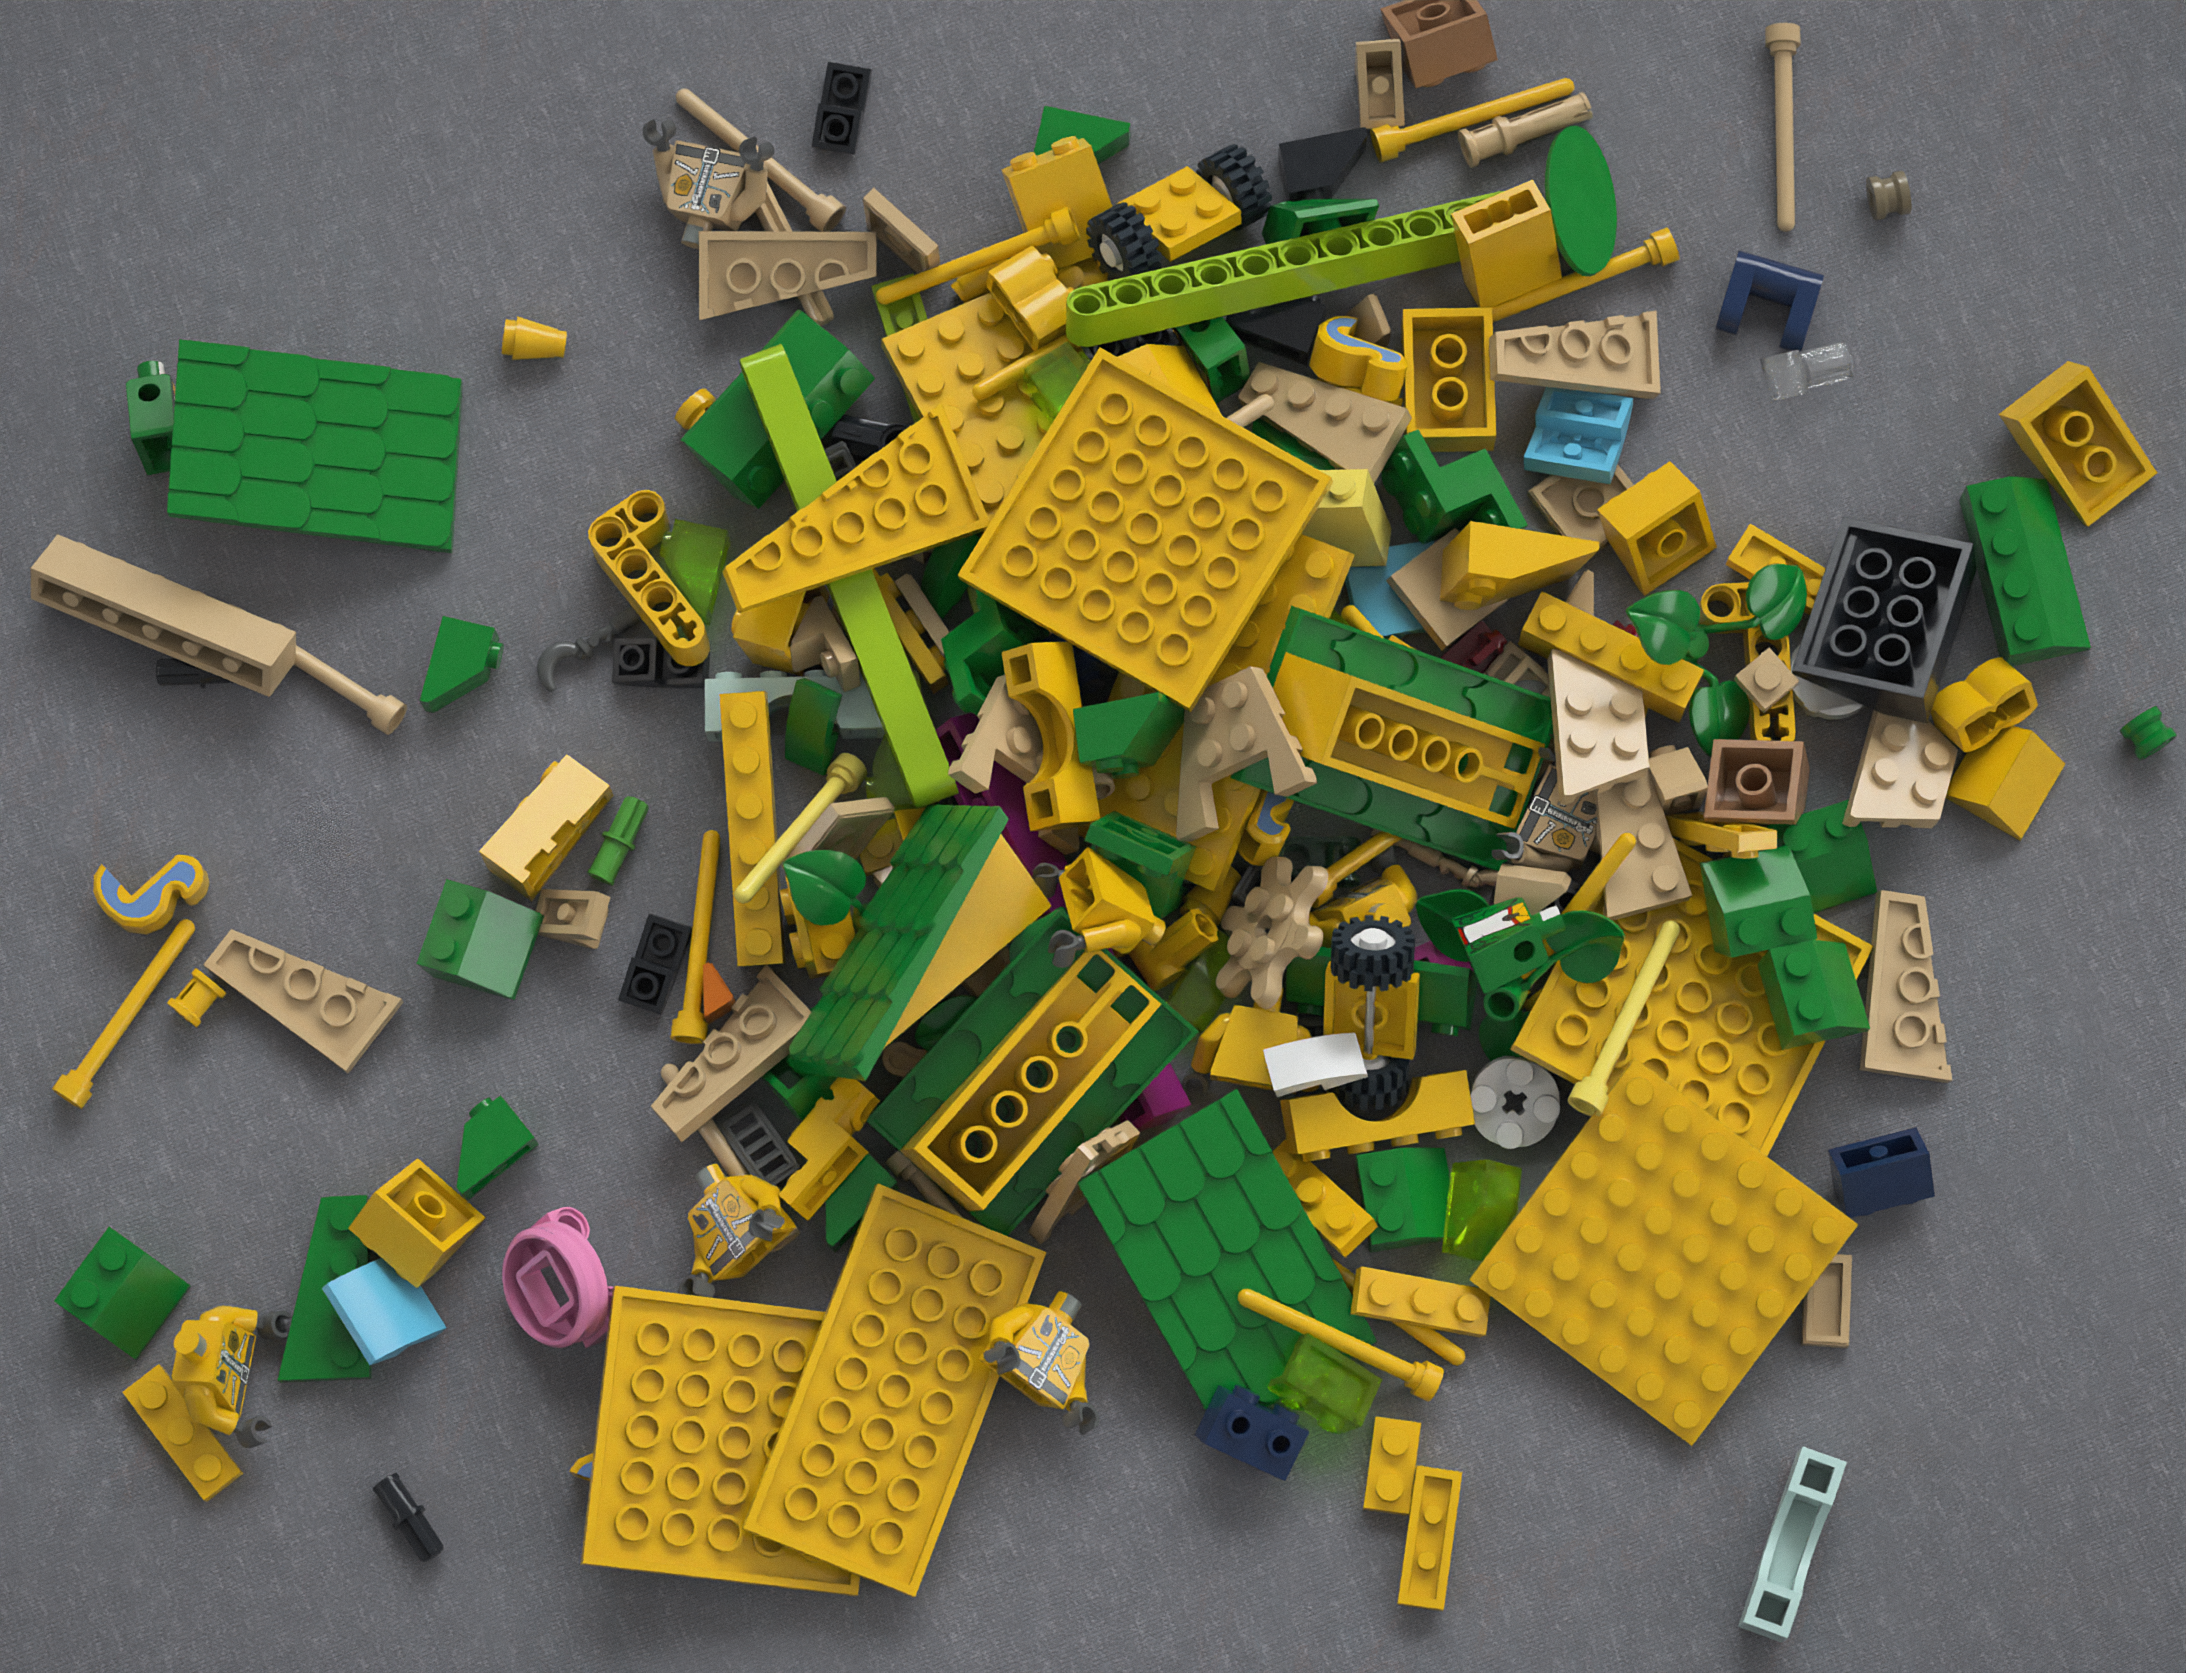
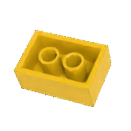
[1401,307,1496,452]

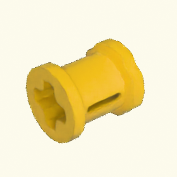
[167,968,227,1028]

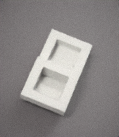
[1263,1033,1368,1097]

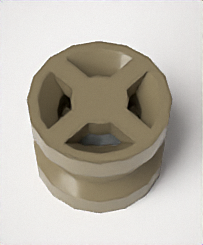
[1866,170,1912,220]

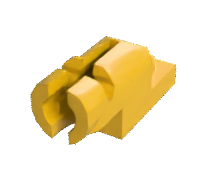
[778,1077,881,1221]

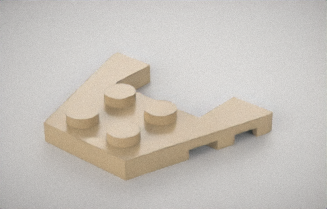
[1176,666,1317,842]
[948,675,1079,855]

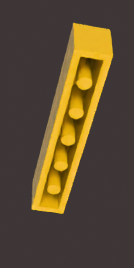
[719,691,786,966]

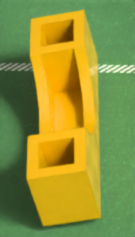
[1518,591,1704,723]
[1001,642,1100,831]
[1280,1070,1475,1162]

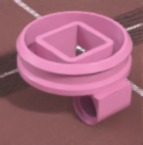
[502,1207,613,1348]

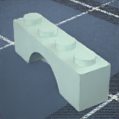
[705,669,886,742]
[1738,1446,1847,1643]

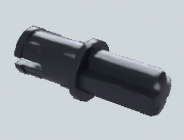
[156,658,234,689]
[373,1473,444,1562]

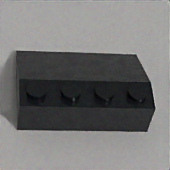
[1792,517,1977,723]

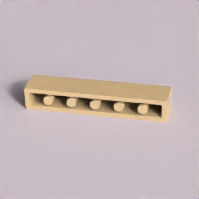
[31,534,296,697]

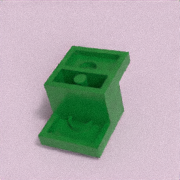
[1381,429,1528,545]
[941,589,1050,716]
[1084,811,1197,919]

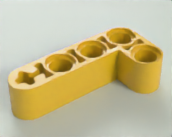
[588,490,710,666]
[1699,582,1796,741]

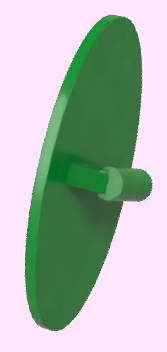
[1545,126,1617,277]

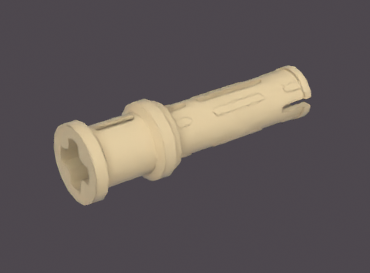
[1458,92,1593,168]

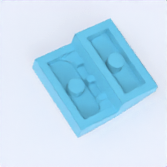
[1523,387,1633,484]
[1345,540,1435,640]
[322,1258,447,1365]

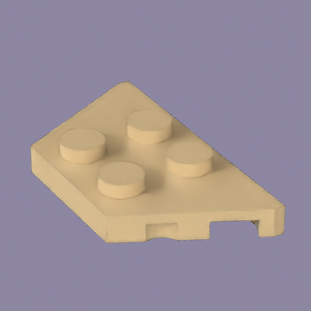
[1547,649,1650,805]
[1842,710,1958,828]
[1028,1120,1140,1244]

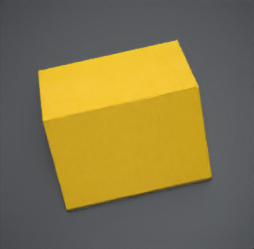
[1946,726,2065,841]

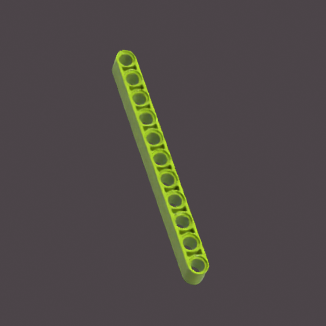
[1066,191,1504,347]
[739,344,959,809]

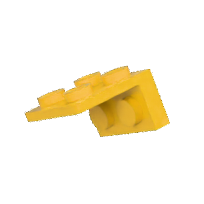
[779,876,855,979]

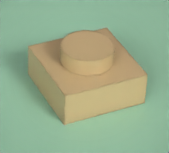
[1734,647,1799,713]

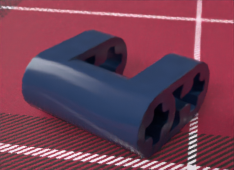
[1715,250,1824,354]

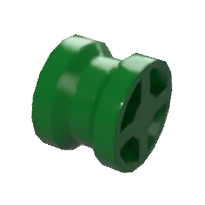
[2119,706,2177,761]

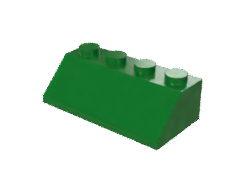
[680,310,876,509]
[1959,476,2091,666]
[1286,947,1478,1037]

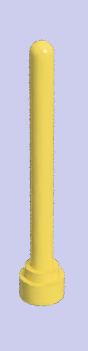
[734,753,867,904]
[1568,921,1680,1117]

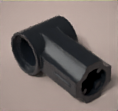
[831,414,909,460]

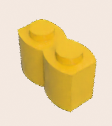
[986,245,1075,351]
[1931,657,2038,752]

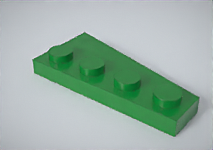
[277,1195,372,1383]

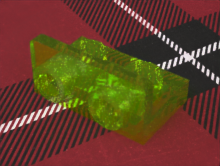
[1268,1333,1382,1434]

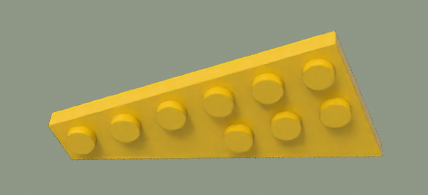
[722,402,990,613]

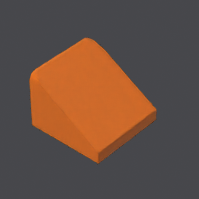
[703,962,736,1024]

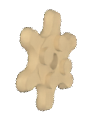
[1216,856,1328,1009]

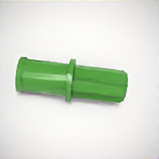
[587,796,649,886]

